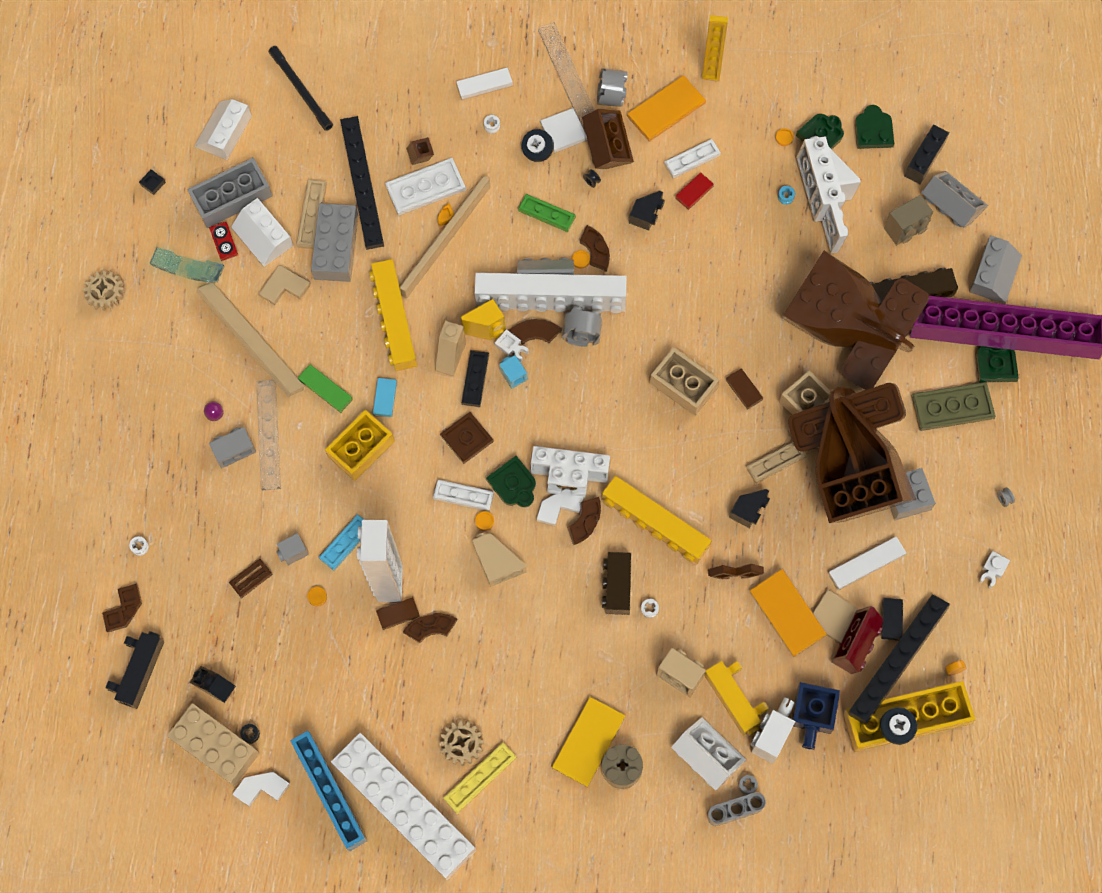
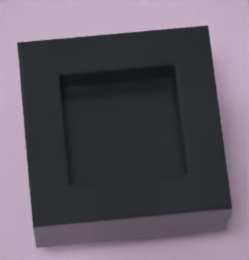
[139,169,166,195]

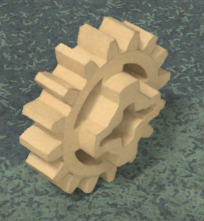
[83,270,125,311]
[439,721,484,766]

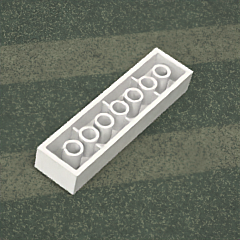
[475,273,627,313]
[357,520,403,602]
[331,733,476,881]

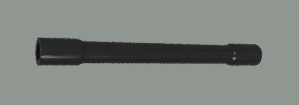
[268,46,333,131]

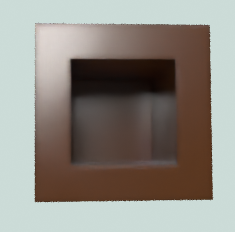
[406,137,434,165]

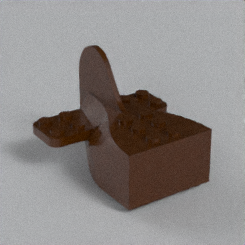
[782,250,929,390]
[788,383,916,523]

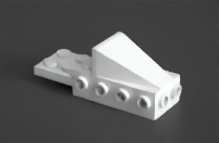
[796,136,861,253]

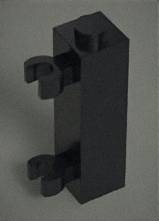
[105,631,164,709]

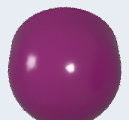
[204,401,224,421]

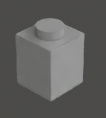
[276,533,309,565]

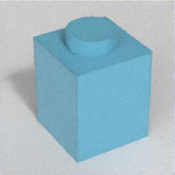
[499,355,528,389]

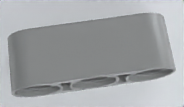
[707,792,766,826]

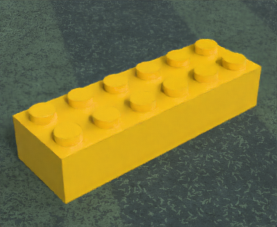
[843,681,976,752]

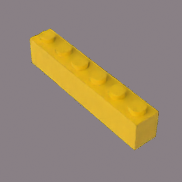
[369,259,417,371]
[602,476,712,564]

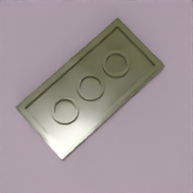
[911,382,996,431]

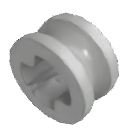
[997,487,1015,507]
[739,775,758,795]

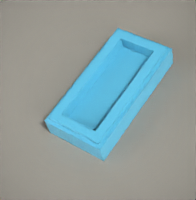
[373,378,397,417]

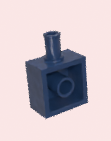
[792,682,840,750]

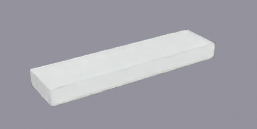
[828,536,906,590]

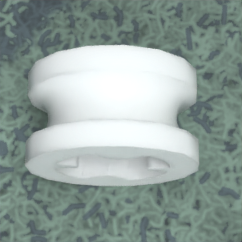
[484,115,500,133]
[129,536,149,556]
[641,599,659,618]

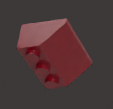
[831,606,883,674]

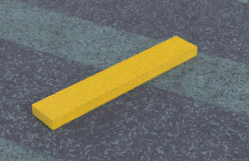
[702,15,728,81]

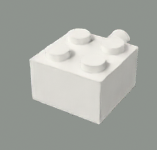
[750,697,795,764]

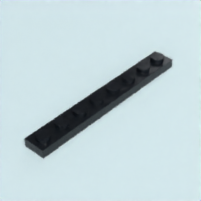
[340,116,384,250]
[848,594,950,725]

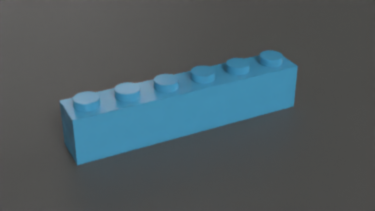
[290,731,367,851]

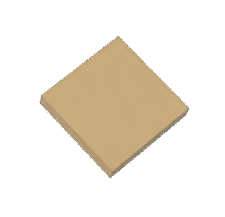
[813,590,859,644]

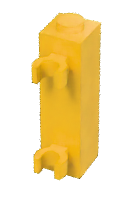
[704,661,769,736]

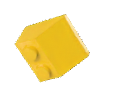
[460,299,506,340]

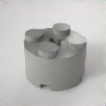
[597,68,627,107]
[562,307,602,347]

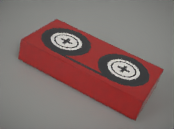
[209,222,238,261]

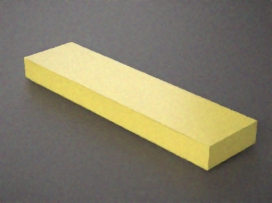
[443,743,517,814]

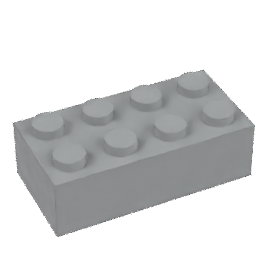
[187,158,272,228]
[311,203,358,282]

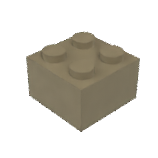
[884,195,933,246]

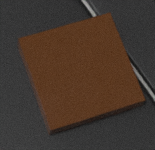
[440,412,494,464]

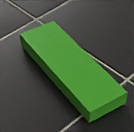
[518,194,576,232]
[298,364,353,413]

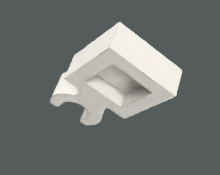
[494,329,529,362]
[979,551,1010,589]

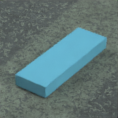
[319,514,364,571]

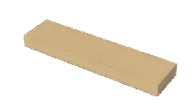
[296,179,327,249]

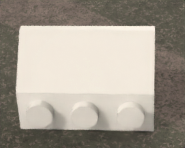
[195,99,252,160]
[231,198,293,267]
[671,717,746,790]

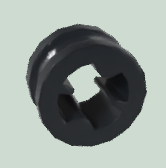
[583,169,601,188]
[240,724,260,744]

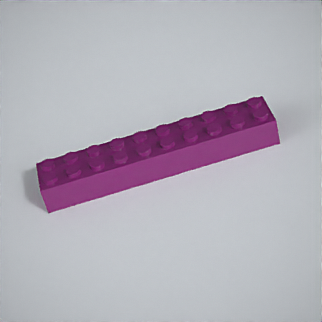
[910,296,1102,360]

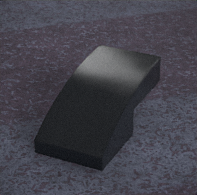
[881,598,903,641]

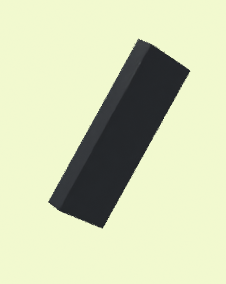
[461,350,489,407]

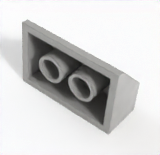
[922,171,988,228]
[970,235,1022,304]
[517,258,574,275]

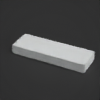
[456,67,513,99]
[664,139,721,179]
[433,480,494,512]

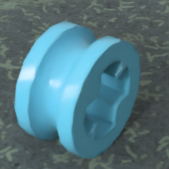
[778,186,795,205]

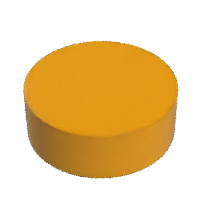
[945,660,967,676]

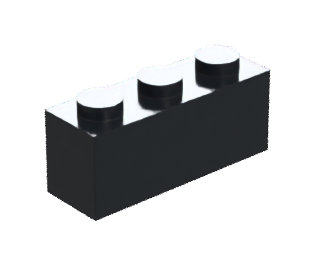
[904,124,950,185]

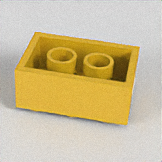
[325,410,395,481]

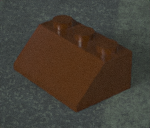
[582,109,634,169]

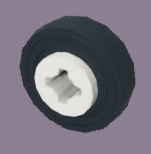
[521,129,554,162]
[880,707,917,745]

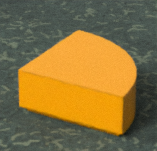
[437,203,454,227]

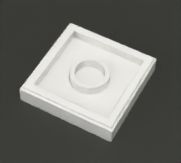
[540,108,587,153]

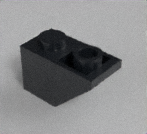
[629,191,665,231]
[729,489,770,529]
[190,666,236,703]

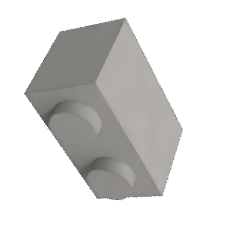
[209,427,256,469]

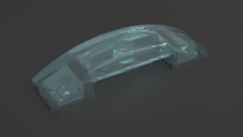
[150,247,224,283]

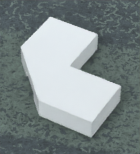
[537,489,584,526]
[232,772,290,807]

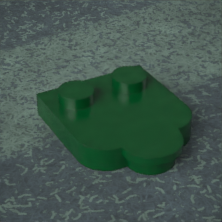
[855,105,895,149]
[796,114,844,149]
[976,346,1019,383]
[486,455,536,508]

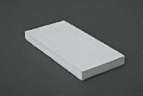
[385,158,466,216]

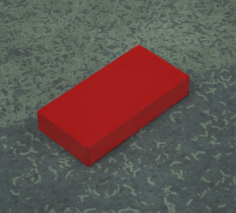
[675,172,714,210]

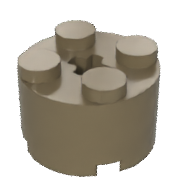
[602,744,643,789]

